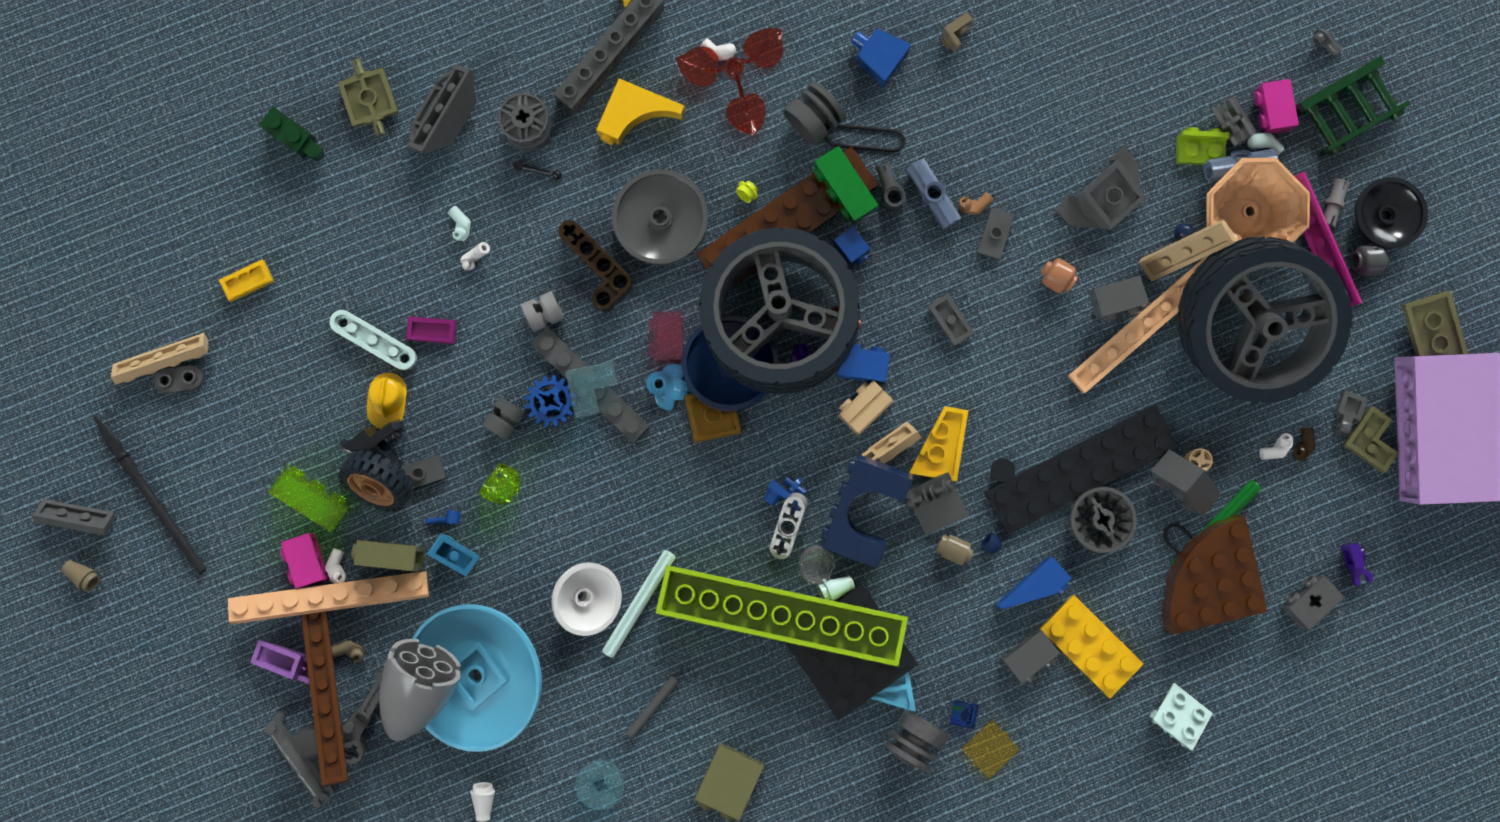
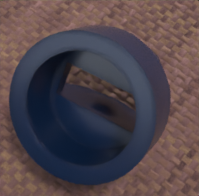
[1174,223,1195,241]
[981,532,1002,553]

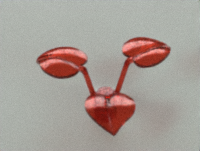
[676,28,783,136]

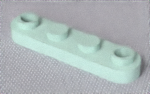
[330,310,417,371]

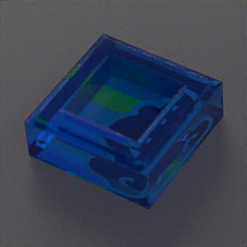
[949,699,979,729]

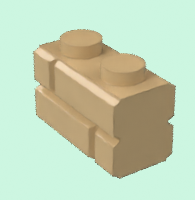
[838,380,893,436]

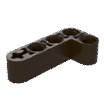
[559,220,632,312]

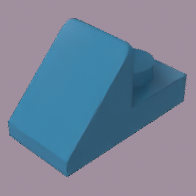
[427,534,480,577]

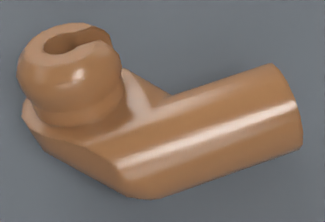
[958,192,994,215]

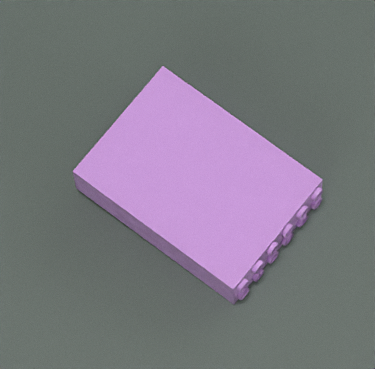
[1395,353,1500,505]

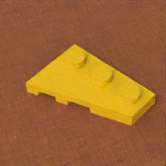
[909,406,969,482]

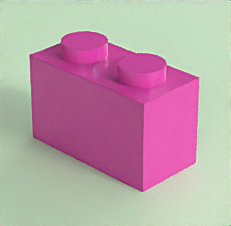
[1253,79,1299,134]
[280,533,329,589]

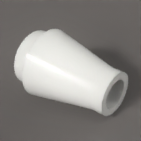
[470,782,495,821]

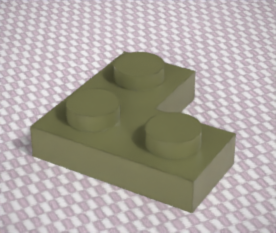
[1342,406,1399,473]

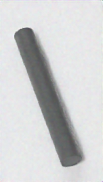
[626,676,679,739]

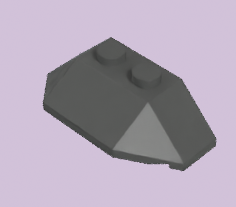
[407,64,476,154]

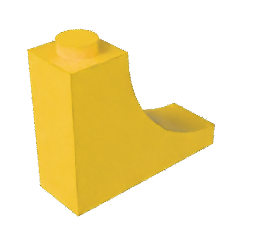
[596,79,685,145]

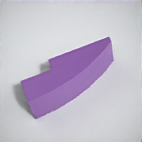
[250,639,335,684]

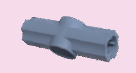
[1203,149,1279,182]
[906,158,961,230]

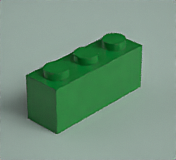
[813,146,878,225]

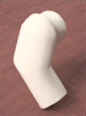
[1260,433,1293,460]
[325,548,346,584]

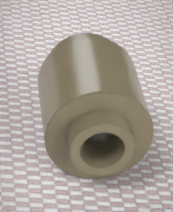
[936,534,974,566]

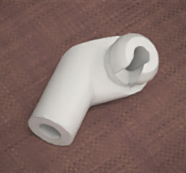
[700,38,736,61]
[460,242,490,270]

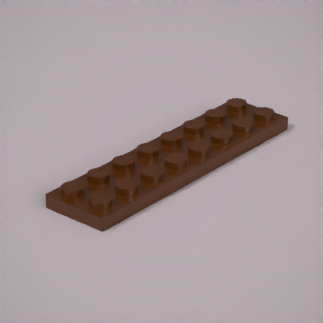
[696,146,879,288]

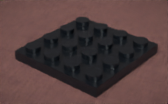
[785,584,919,721]

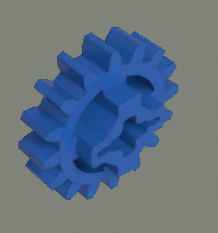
[524,375,577,428]

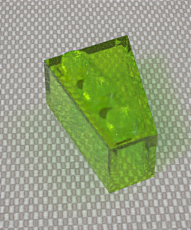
[268,462,348,533]

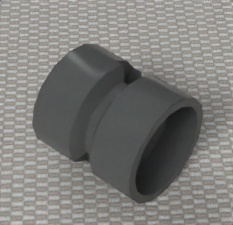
[481,396,526,441]

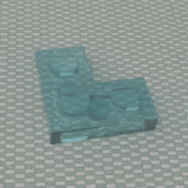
[565,361,618,419]

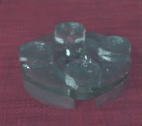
[576,759,625,810]

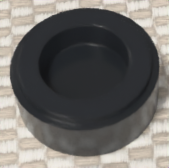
[990,458,1015,483]

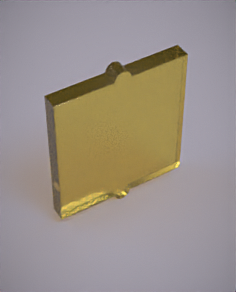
[961,719,1020,779]

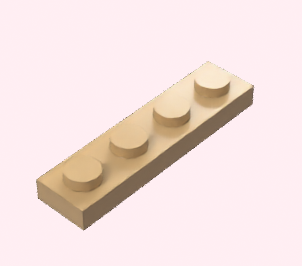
[1139,219,1236,282]
[111,333,208,385]

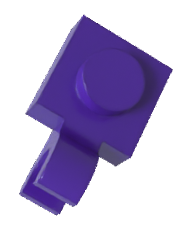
[1341,543,1373,586]

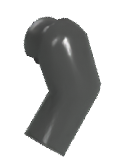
[1312,29,1343,57]

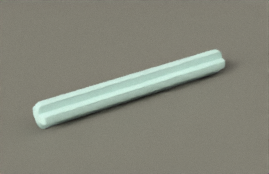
[602,550,675,658]

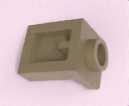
[941,12,973,53]

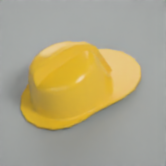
[367,373,407,429]

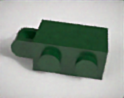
[259,106,325,161]

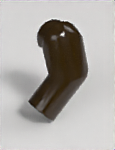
[1293,427,1316,461]

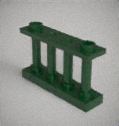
[1296,56,1411,156]

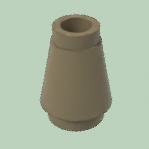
[61,560,100,592]

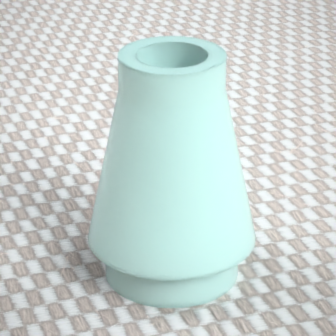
[817,575,855,601]

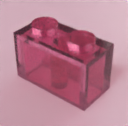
[648,311,683,362]

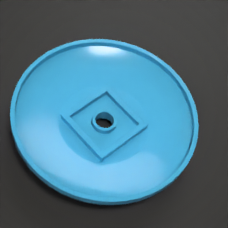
[412,604,542,752]

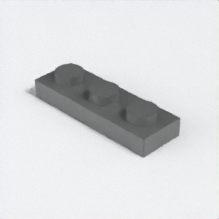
[32,499,115,536]

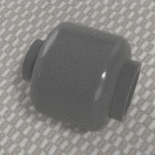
[1350,246,1390,277]

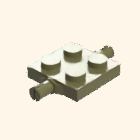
[338,58,399,137]

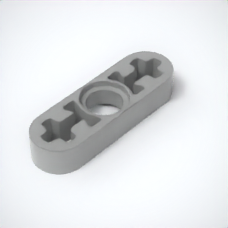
[770,493,808,559]

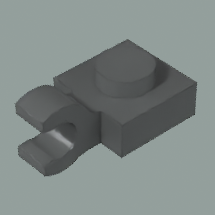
[1334,390,1368,436]

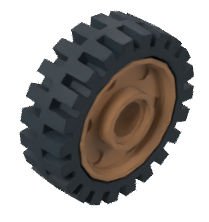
[338,450,414,512]

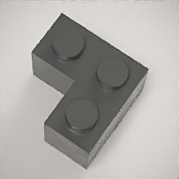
[1151,450,1221,516]

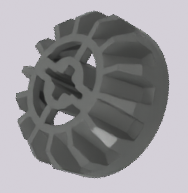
[1068,487,1137,553]

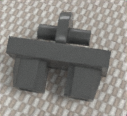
[1212,96,1257,146]

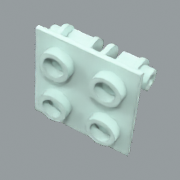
[1149,683,1213,751]

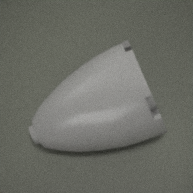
[379,639,461,741]

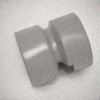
[521,290,565,333]

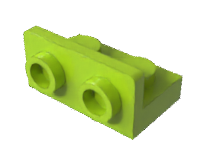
[1176,127,1230,165]

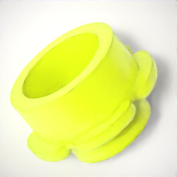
[736,181,758,203]

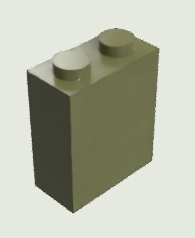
[351,540,426,571]
[694,742,764,821]

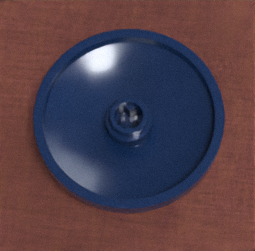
[682,316,778,412]

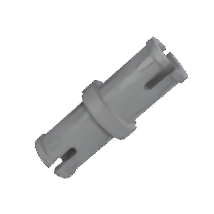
[1324,179,1350,229]

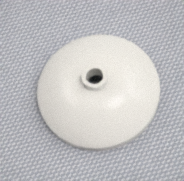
[552,563,622,636]

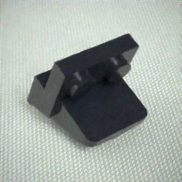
[338,419,405,468]

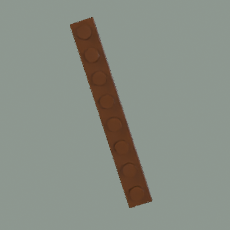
[301,611,349,787]

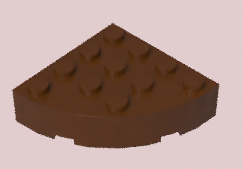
[1162,515,1268,635]

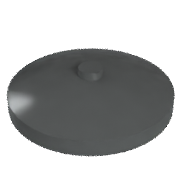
[612,169,708,265]

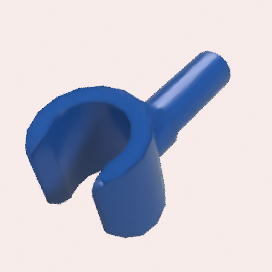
[426,510,461,525]

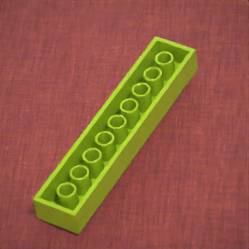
[656,565,908,667]

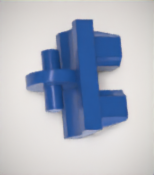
[764,477,806,515]

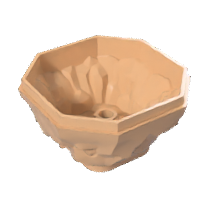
[1206,158,1310,243]

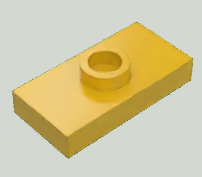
[219,259,274,302]

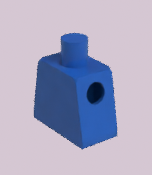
[851,29,911,87]

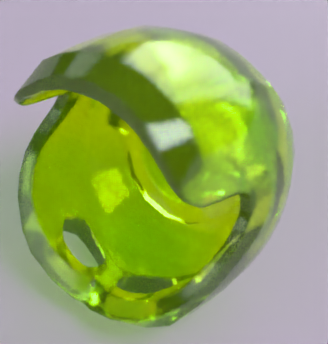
[478,463,521,505]

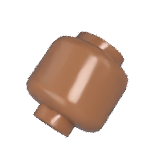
[1040,258,1078,294]

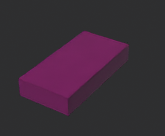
[406,316,457,345]

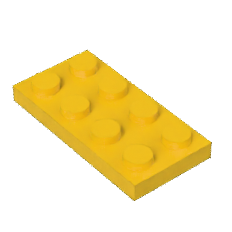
[1039,595,1144,699]

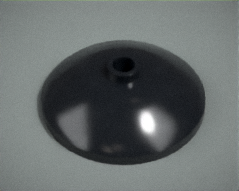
[1355,177,1428,249]

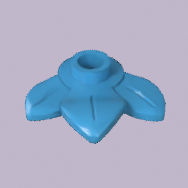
[646,364,692,411]

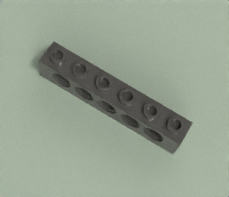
[553,0,664,116]

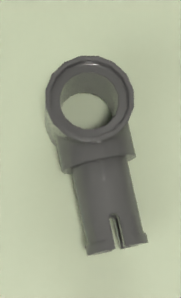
[875,162,906,212]

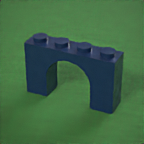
[820,454,913,568]

